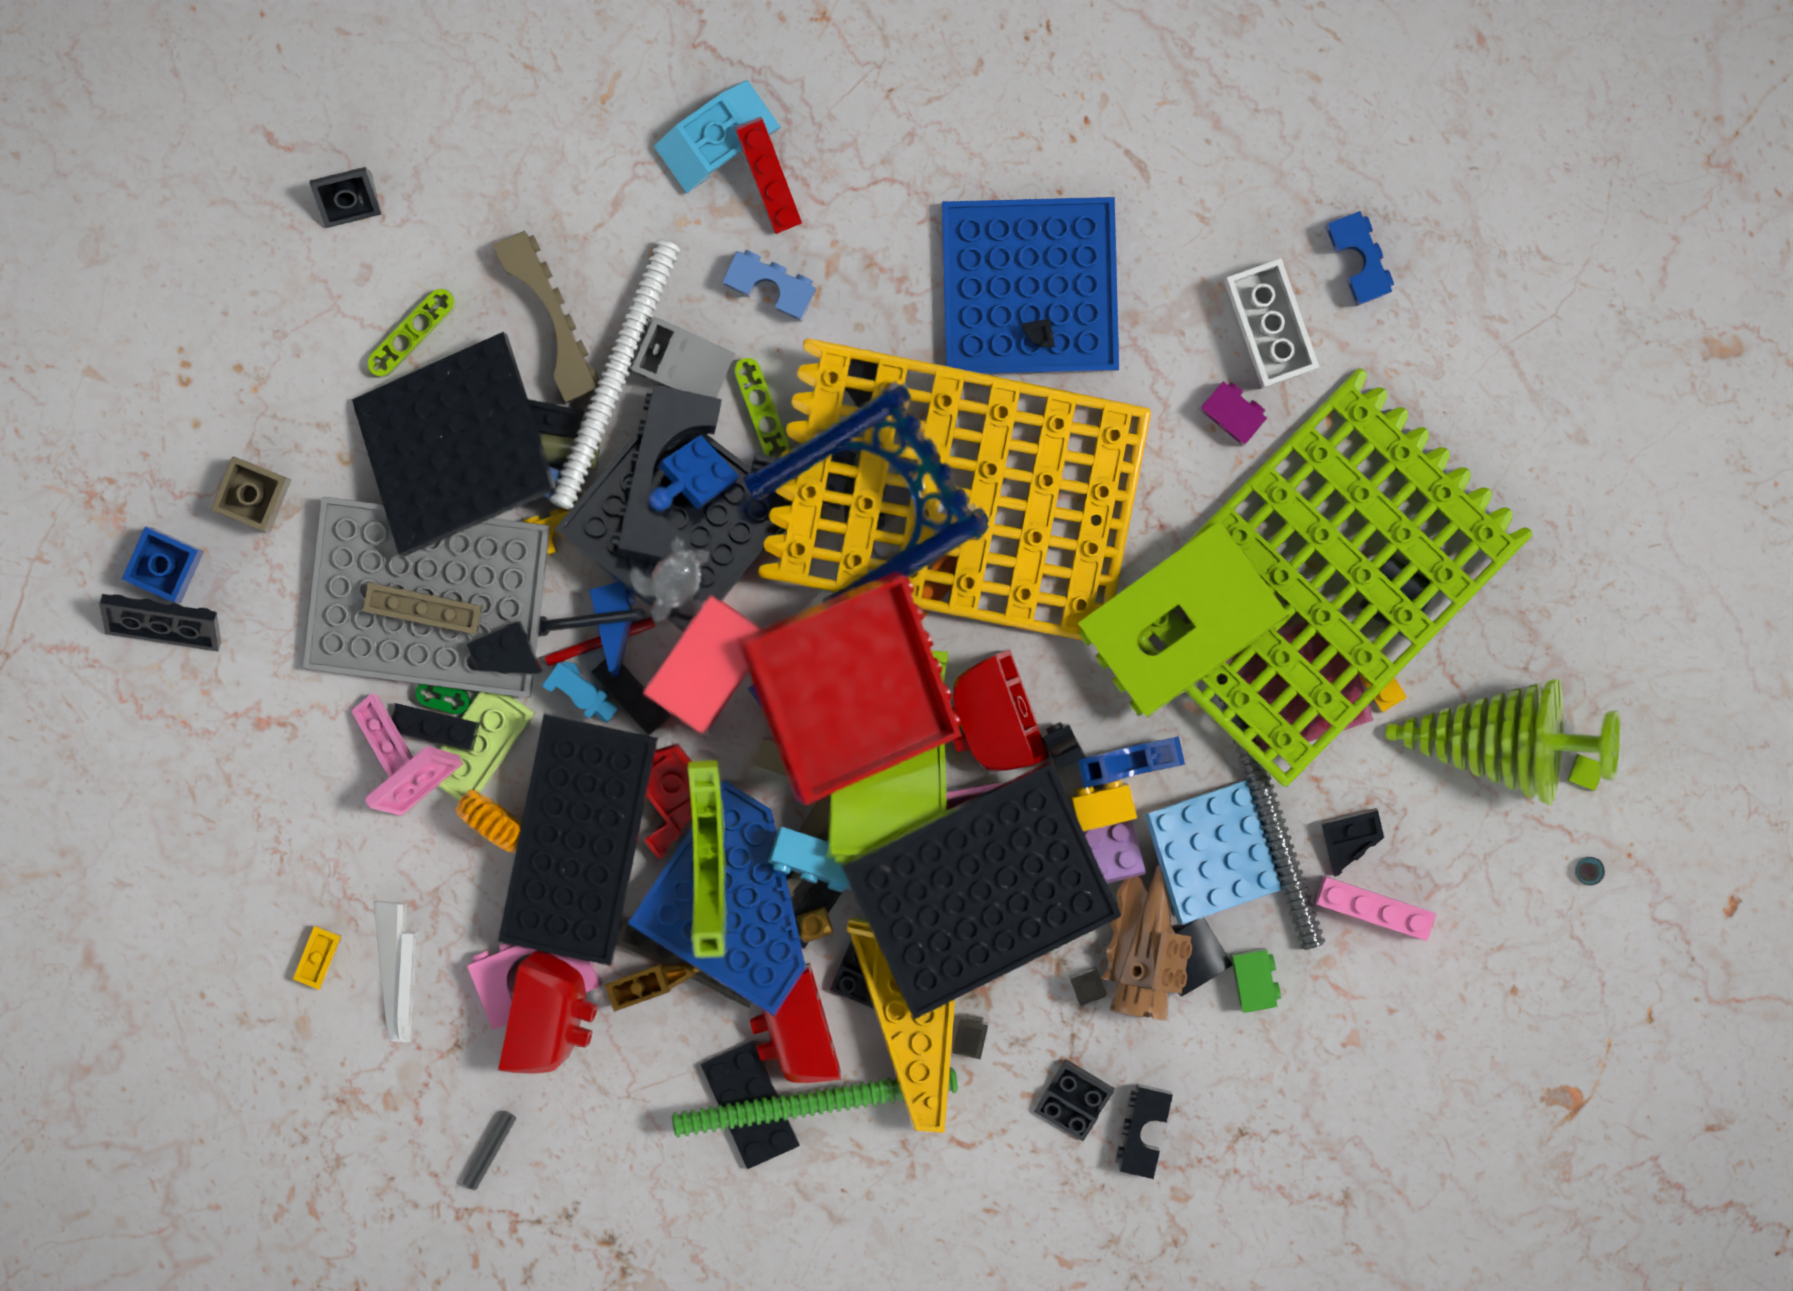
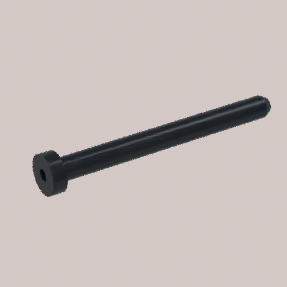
[538,608,646,637]

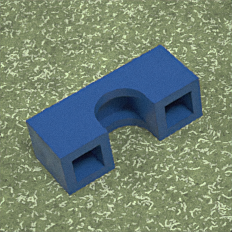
[1325,211,1394,306]

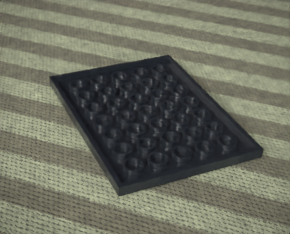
[840,761,1122,1020]

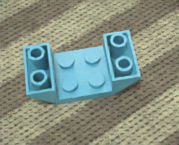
[654,80,781,194]

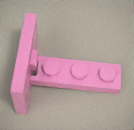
[351,693,463,816]

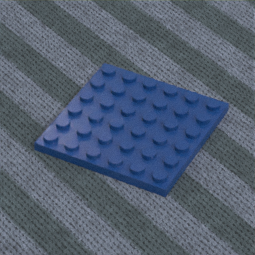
[942,197,1119,374]

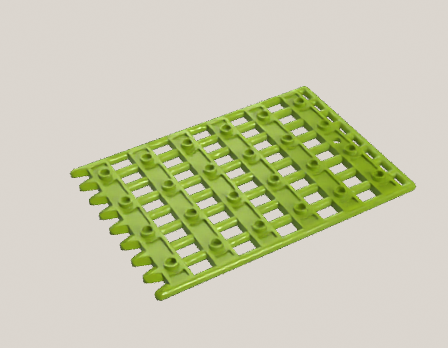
[1138,368,1533,787]

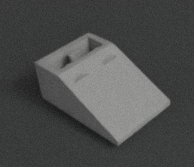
[631,317,736,398]

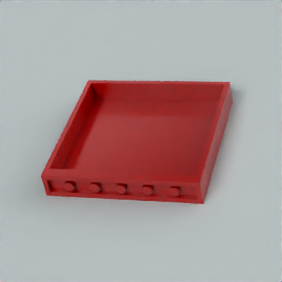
[738,572,961,805]

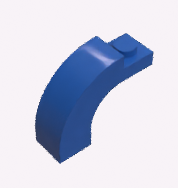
[1078,736,1185,788]

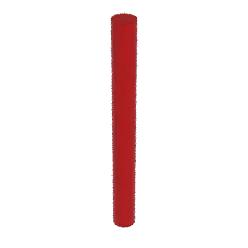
[544,617,656,667]

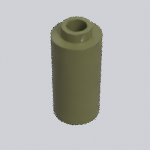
[541,434,600,471]

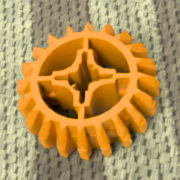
[455,790,522,853]

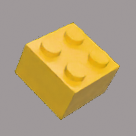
[1070,780,1137,832]

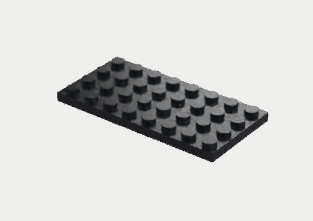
[498,714,658,966]

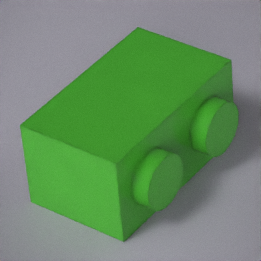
[1231,948,1281,1013]

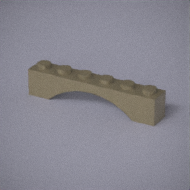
[493,230,600,404]

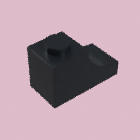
[1042,722,1086,769]

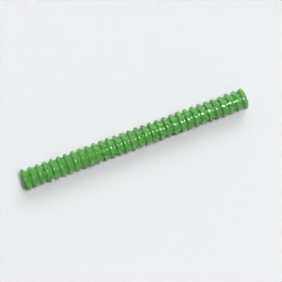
[671,1067,958,1138]

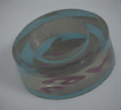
[1574,856,1605,886]

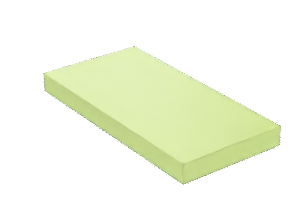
[438,691,535,800]

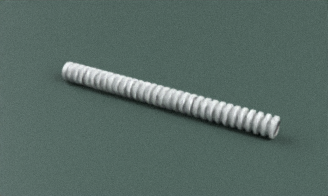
[549,240,681,510]

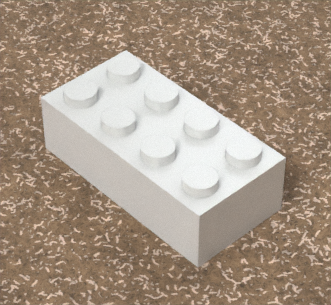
[1224,258,1320,389]

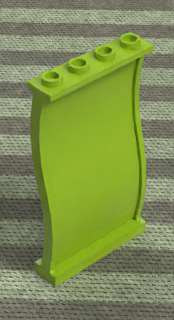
[826,651,948,863]

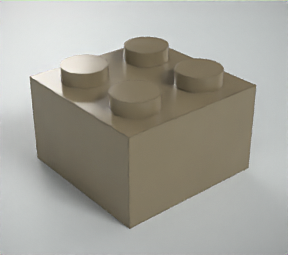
[211,456,292,532]

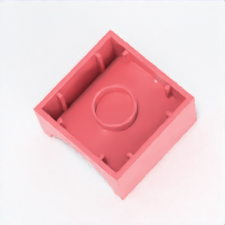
[644,596,763,733]

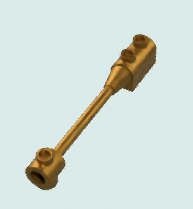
[604,906,834,1012]

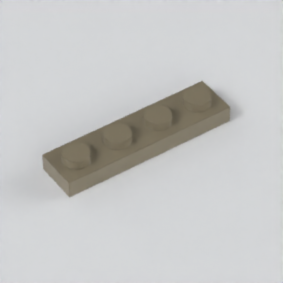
[363,582,483,634]

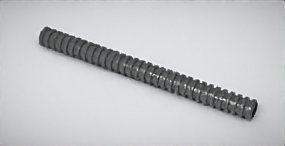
[1216,675,1326,950]

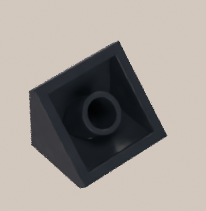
[309,167,381,228]

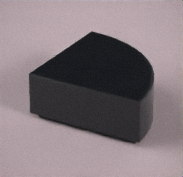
[1021,318,1055,348]

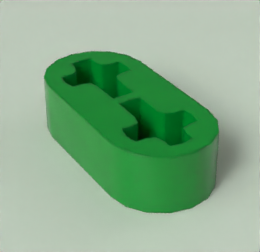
[416,684,471,714]

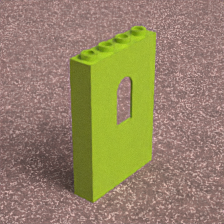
[1078,521,1289,719]

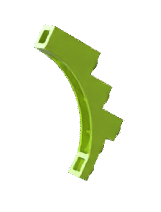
[688,760,727,957]

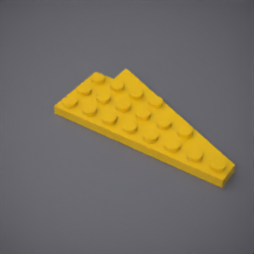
[847,920,955,1133]

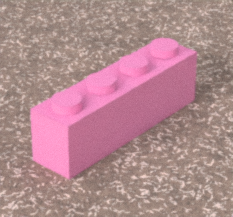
[1314,875,1436,941]

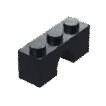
[1115,1084,1173,1179]

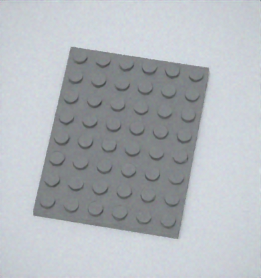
[303,497,551,698]

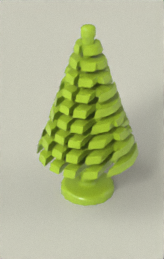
[1385,678,1620,806]

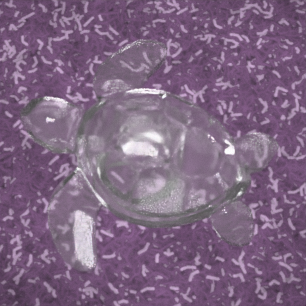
[630,537,710,623]

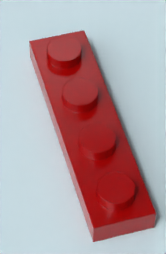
[734,116,802,234]

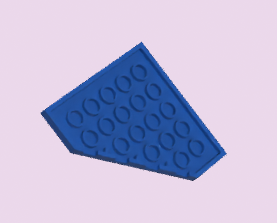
[628,780,806,1017]

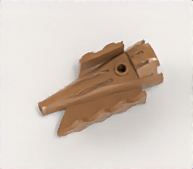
[1101,865,1192,1021]

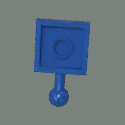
[649,435,740,511]

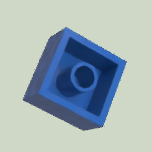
[122,526,204,603]

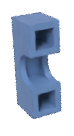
[723,249,816,321]

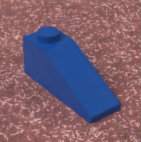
[589,582,636,677]

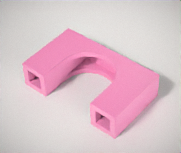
[467,943,602,1030]

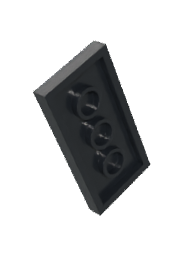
[99,594,221,652]
[700,1040,800,1170]

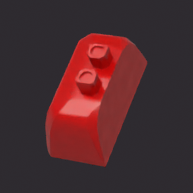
[952,649,1049,771]
[498,950,598,1074]
[749,963,842,1083]

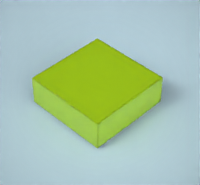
[1567,754,1602,791]

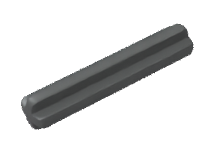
[463,1111,516,1190]

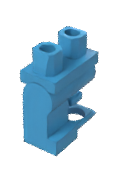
[542,661,619,723]

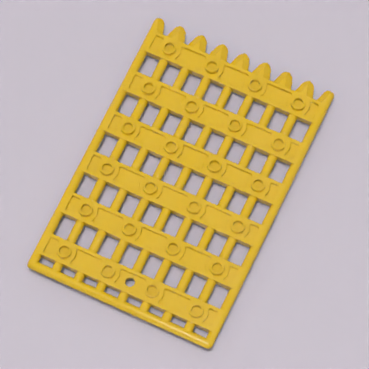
[758,338,1151,641]

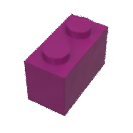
[1199,381,1267,446]

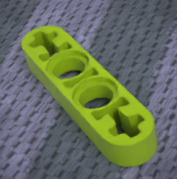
[367,289,455,377]
[735,357,790,458]

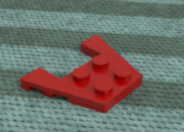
[644,743,692,860]

